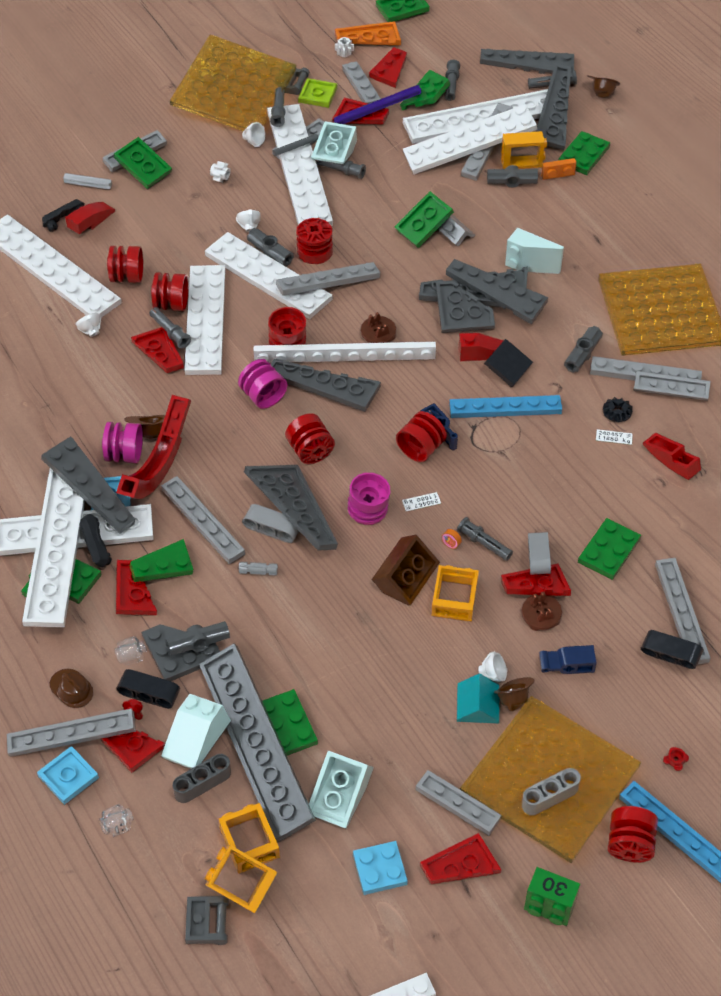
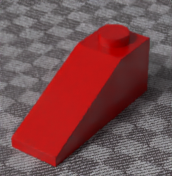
[458,333,504,361]

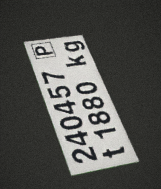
[596,430,632,445]
[402,492,441,511]

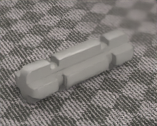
[239,562,278,575]

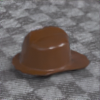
[587,75,620,97]
[124,415,165,439]
[49,668,93,708]
[494,677,535,711]

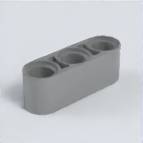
[242,504,299,543]
[528,532,551,575]
[522,768,581,815]

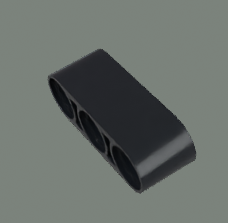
[640,630,704,669]
[116,669,180,709]

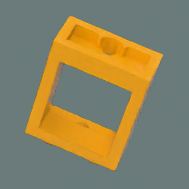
[501,131,547,169]
[431,565,479,622]
[218,803,280,874]
[204,845,277,913]

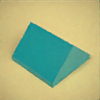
[457,673,499,724]

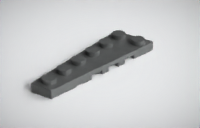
[480,49,574,74]
[536,64,571,150]
[446,259,548,324]
[271,359,381,412]
[41,436,135,534]

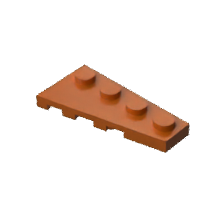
[335,21,401,45]

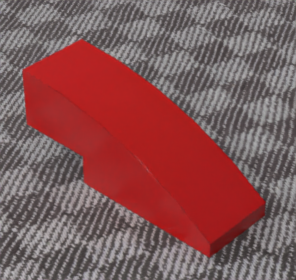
[65,202,115,234]
[643,433,701,480]

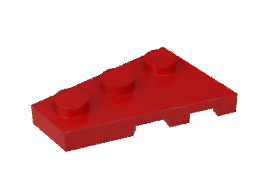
[332,97,389,124]
[131,327,184,373]
[116,560,157,615]
[100,730,165,773]

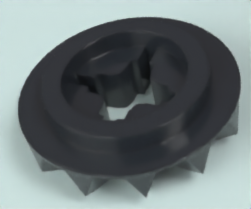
[603,397,633,422]

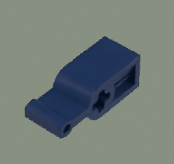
[420,403,458,451]
[539,645,597,674]

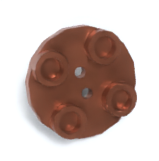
[361,312,396,343]
[521,592,562,631]

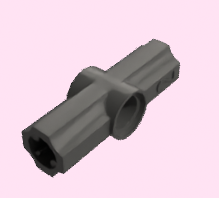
[487,165,538,188]
[247,228,294,267]
[564,326,603,373]
[165,621,230,656]

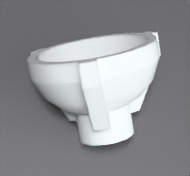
[242,122,265,147]
[236,210,261,232]
[76,313,101,337]
[478,651,508,682]

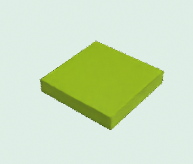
[298,78,337,108]

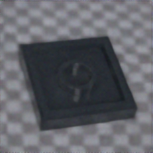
[484,339,533,387]

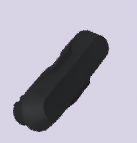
[42,199,85,232]
[80,514,112,567]

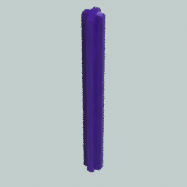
[334,85,421,124]

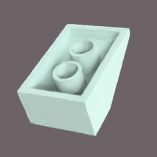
[311,121,357,164]
[505,228,564,274]
[161,694,231,769]
[309,751,374,829]

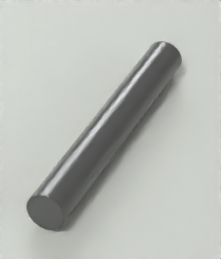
[273,134,319,156]

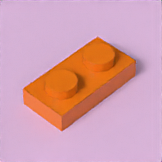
[541,158,576,180]

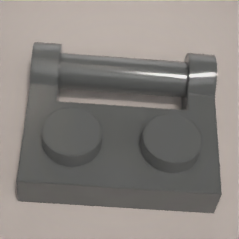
[273,66,310,95]
[185,896,229,945]

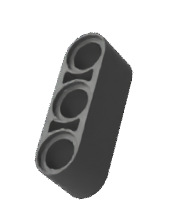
[172,754,231,803]

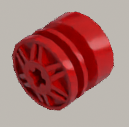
[296,218,333,264]
[107,246,144,283]
[151,272,189,311]
[268,307,306,345]
[396,411,447,462]
[285,413,335,464]
[607,806,658,863]

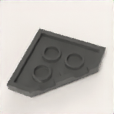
[435,280,495,333]
[141,624,220,681]

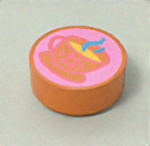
[441,529,462,549]

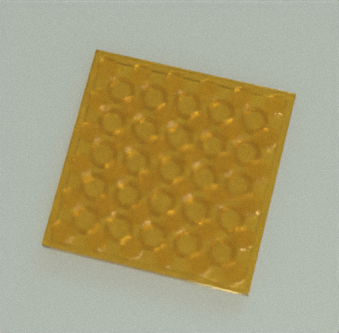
[170,34,296,131]
[598,264,721,356]
[460,696,641,863]

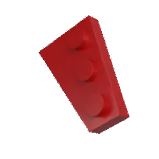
[369,47,407,88]
[501,563,571,596]
[420,833,501,884]

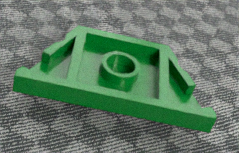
[400,70,450,110]

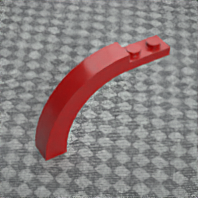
[116,395,191,499]

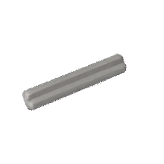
[63,173,112,189]

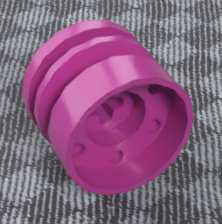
[238,359,288,409]
[102,422,143,463]
[347,473,390,525]

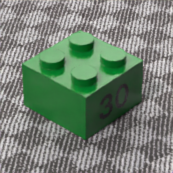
[524,867,580,926]

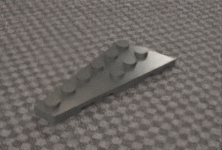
[419,266,528,307]
[244,465,338,551]

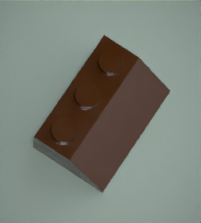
[371,534,440,605]

